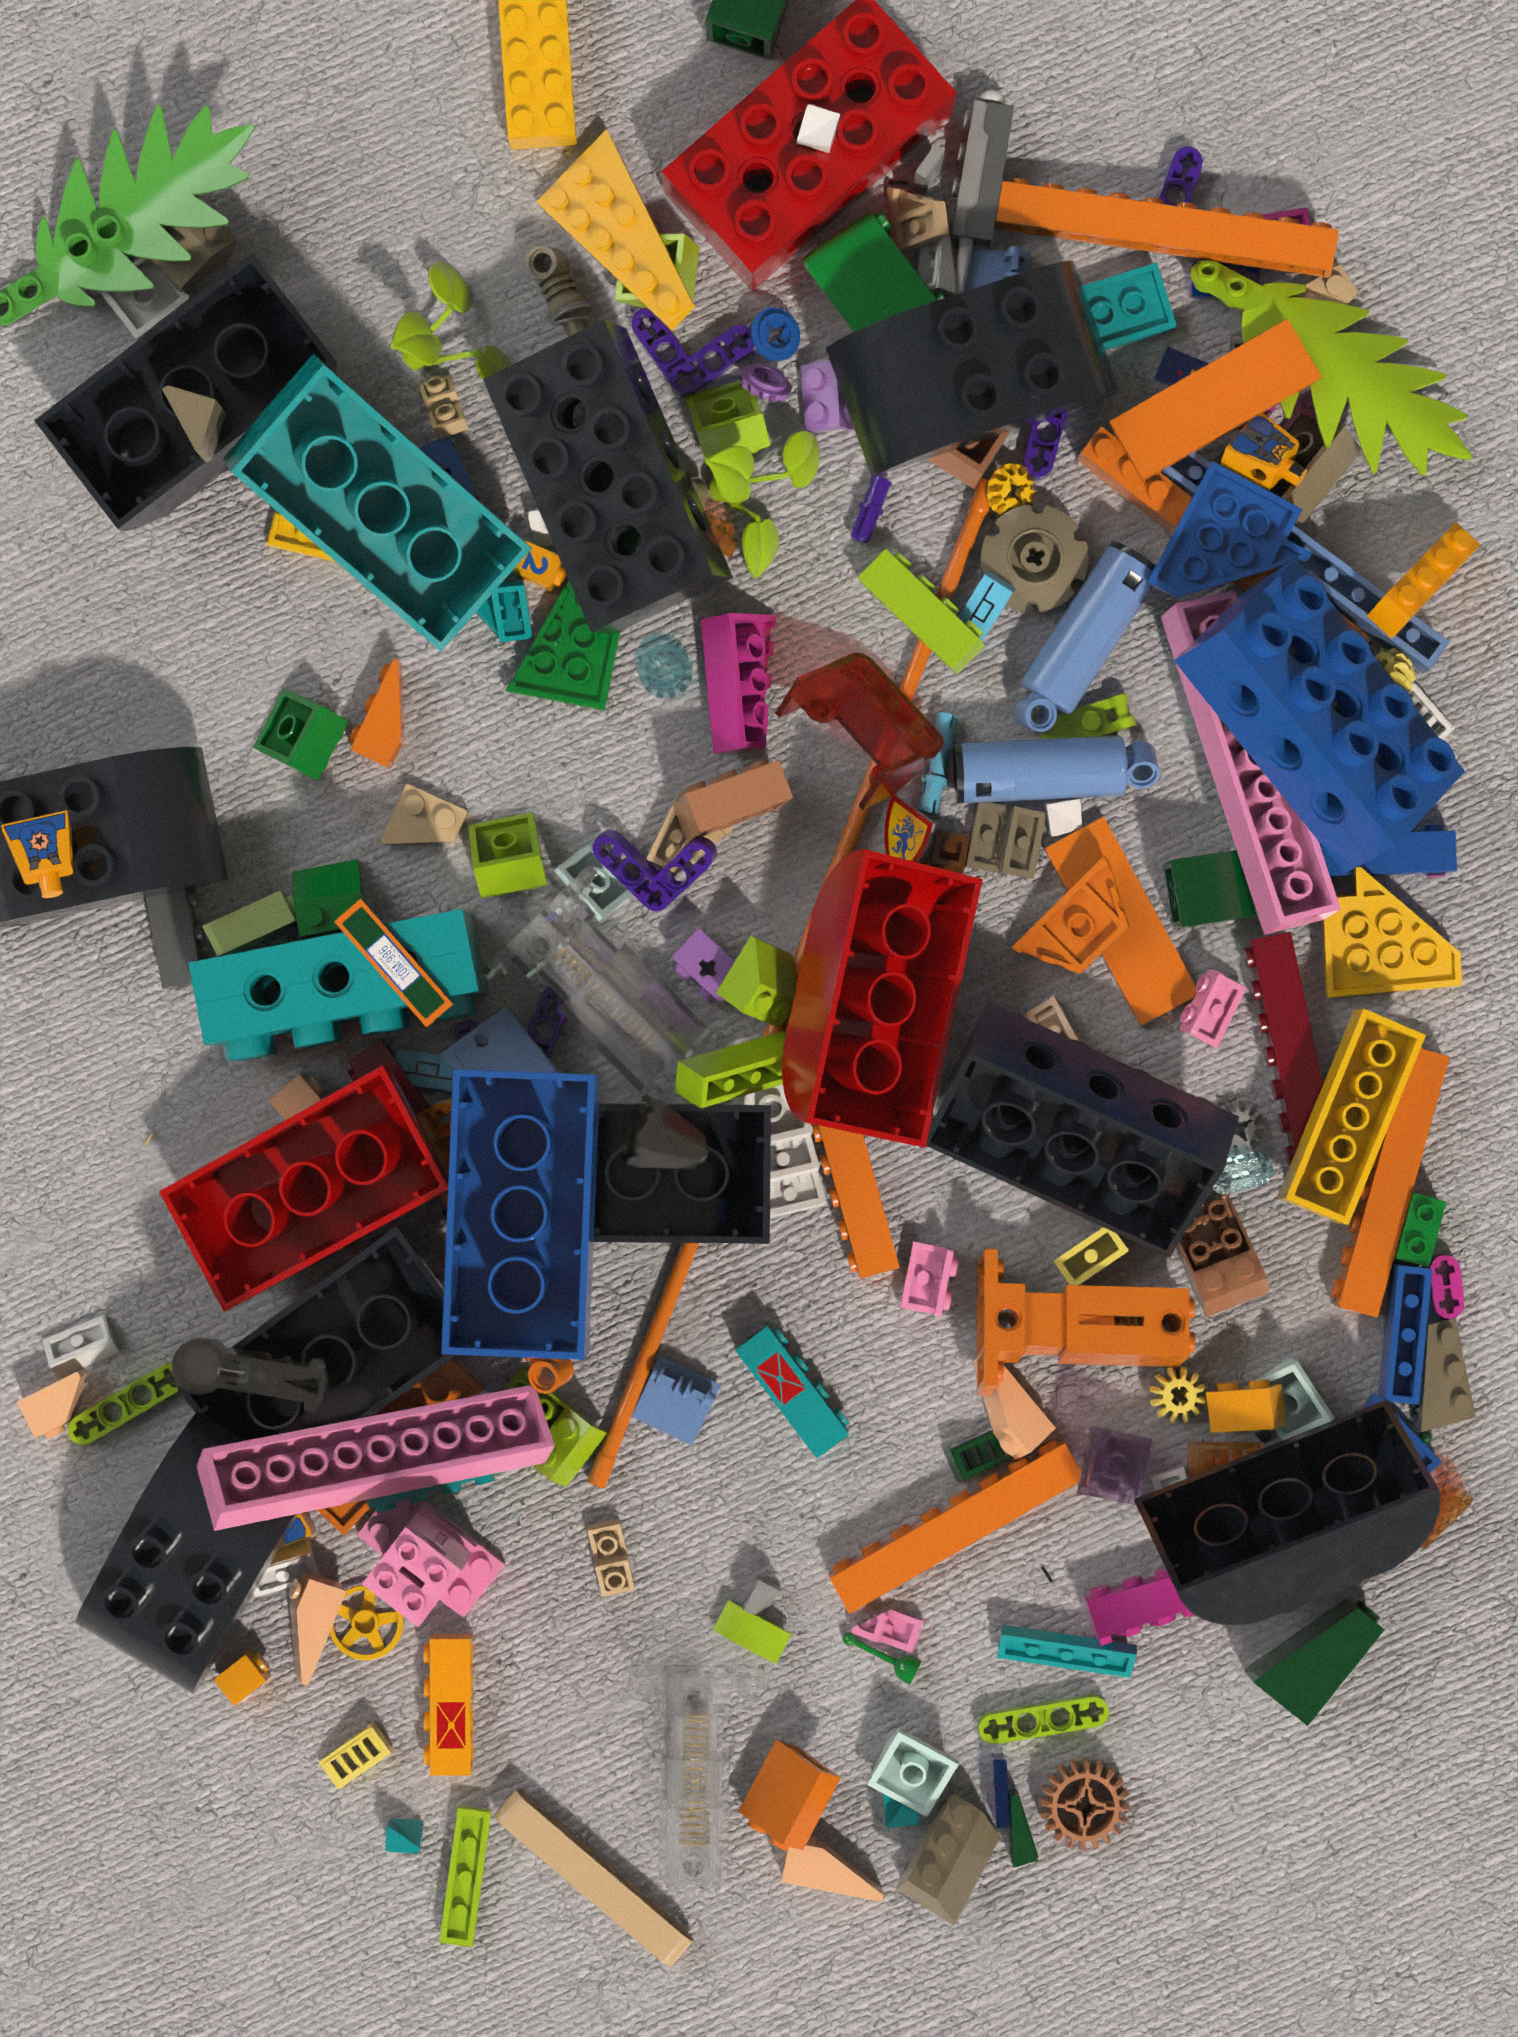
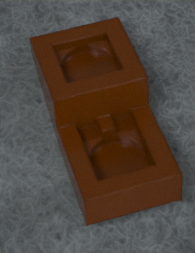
[930,831,970,874]

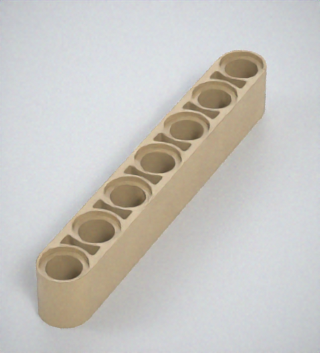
[494,1789,694,1967]

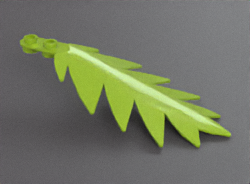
[1190,260,1472,476]

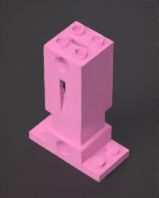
[357,1498,506,1627]

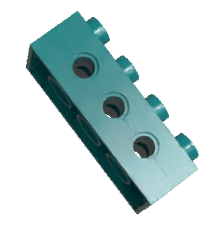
[188,909,489,1062]

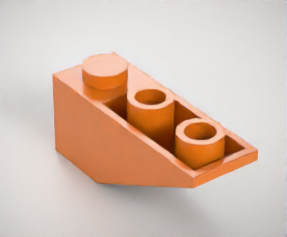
[349,658,405,769]

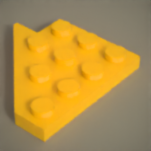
[1322,866,1462,997]

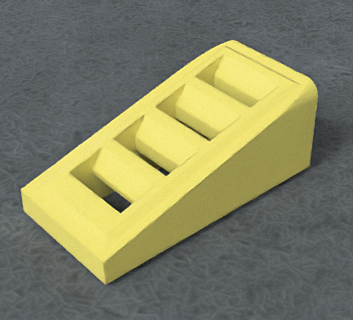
[319,1721,394,1789]

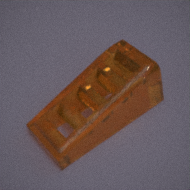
[1187,1441,1260,1476]
[1421,1483,1474,1549]

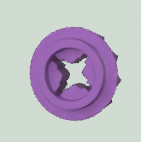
[738,364,792,402]

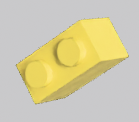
[1053,1227,1129,1285]

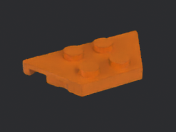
[1011,856,1130,974]

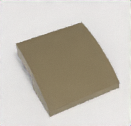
[965,802,1046,879]

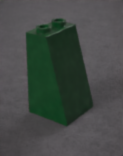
[706,0,790,60]
[1163,850,1258,930]
[1244,1598,1384,1726]

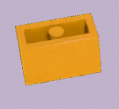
[1206,1379,1287,1433]

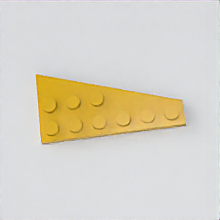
[536,129,696,331]

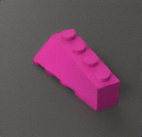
[701,613,776,754]
[1083,1567,1194,1646]

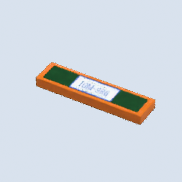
[334,899,454,1027]

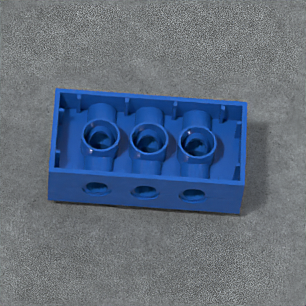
[1174,559,1465,873]

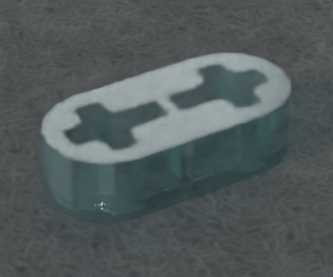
[1213,1152,1273,1195]

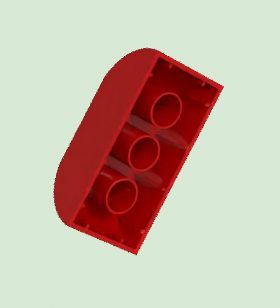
[782,849,983,1148]
[159,1064,449,1312]

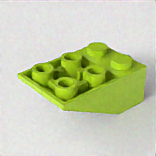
[504,1367,607,1487]

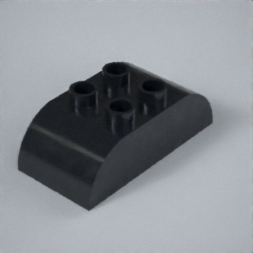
[34,253,337,531]
[826,261,1120,478]
[0,747,229,930]
[594,1103,771,1244]
[177,1226,456,1441]
[1133,1400,1440,1625]
[75,1411,298,1694]

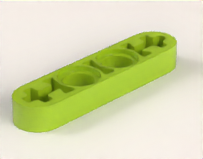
[68,1362,188,1445]
[978,1694,1109,1744]

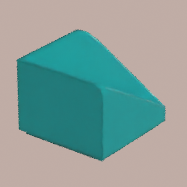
[882,1793,920,1828]
[385,1818,424,1854]

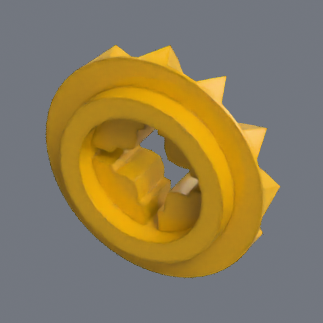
[987,463,1037,516]

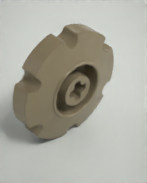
[980,504,1089,613]

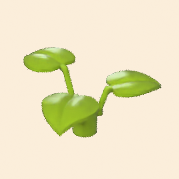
[390,260,511,379]
[706,430,820,578]

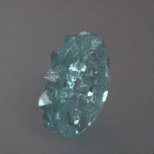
[639,645,693,698]

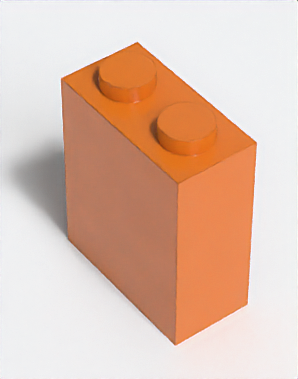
[738,1739,841,1851]

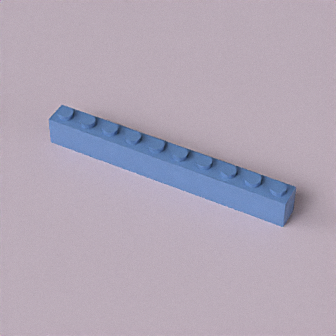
[1161,452,1450,674]

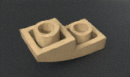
[419,374,469,440]
[587,1518,635,1597]

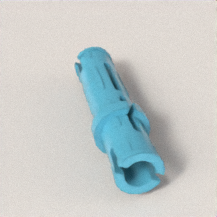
[917,712,958,815]

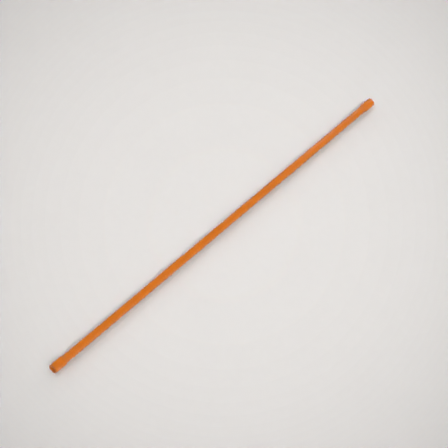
[587,478,990,1488]

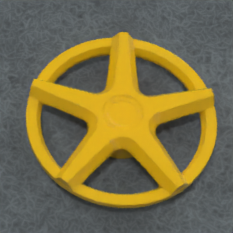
[329,1584,404,1660]

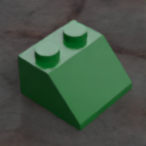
[253,689,349,781]
[292,859,367,938]

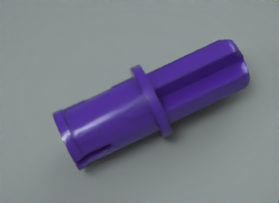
[851,476,892,543]

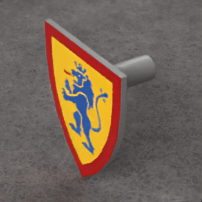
[884,793,941,863]

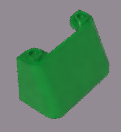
[801,210,946,332]

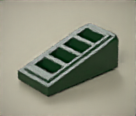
[944,1429,1013,1482]
[1008,1788,1039,1868]

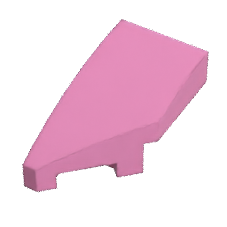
[851,1609,925,1653]

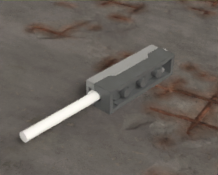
[947,90,1014,294]

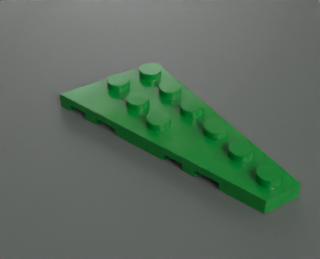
[506,528,640,711]

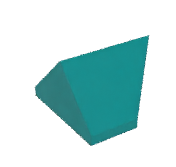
[476,581,533,643]

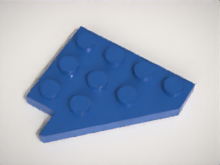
[1147,461,1312,599]

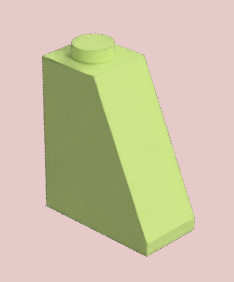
[202,891,297,957]

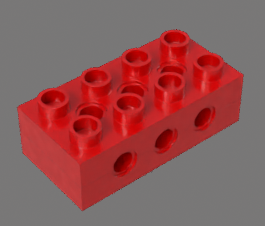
[661,0,957,292]

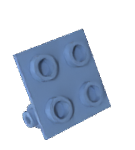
[965,246,1031,291]
[632,1355,721,1445]

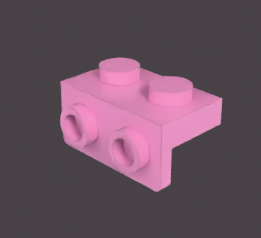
[1179,969,1246,1048]
[900,1241,959,1317]

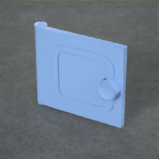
[440,1006,561,1073]

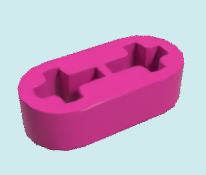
[1428,1254,1464,1319]

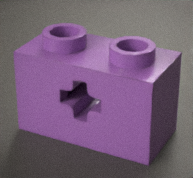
[671,928,735,1005]

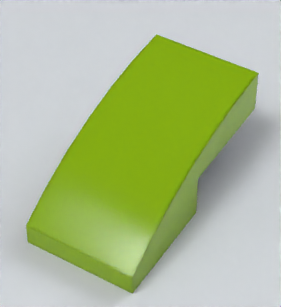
[713,1600,792,1664]

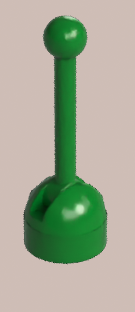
[842,1632,922,1685]

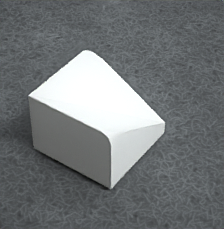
[797,104,840,153]
[1044,798,1082,837]

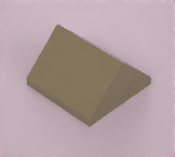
[162,385,226,463]

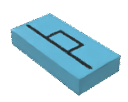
[958,570,1016,642]
[395,1049,453,1091]

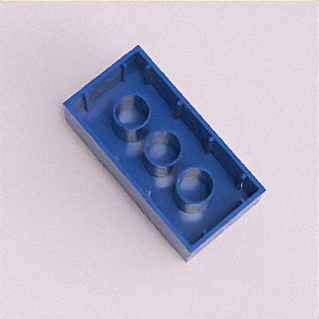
[442,1069,600,1360]

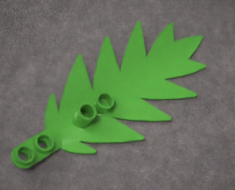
[0,105,255,326]

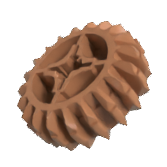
[1038,1757,1130,1851]

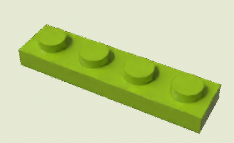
[439,1805,492,1947]

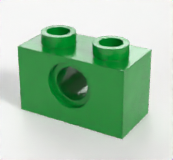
[1394,1193,1446,1267]

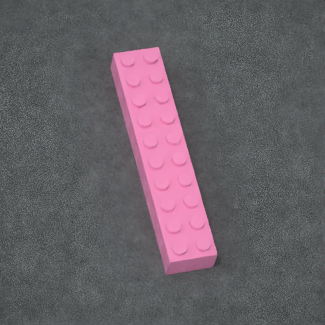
[1161,590,1341,935]
[197,1385,555,1531]

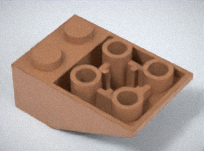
[1177,1192,1269,1318]

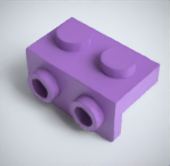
[801,360,855,433]

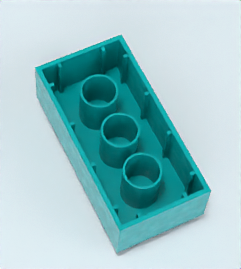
[223,354,532,651]

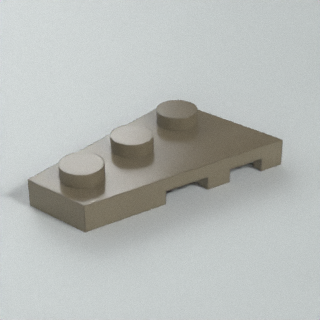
[1413,1318,1476,1432]

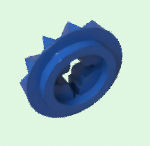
[749,307,800,362]

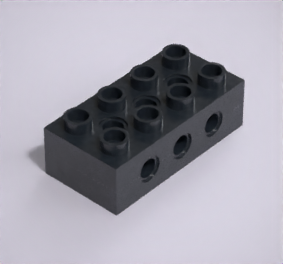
[483,320,733,634]
[926,1001,1239,1258]

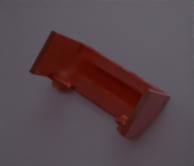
[775,652,944,810]

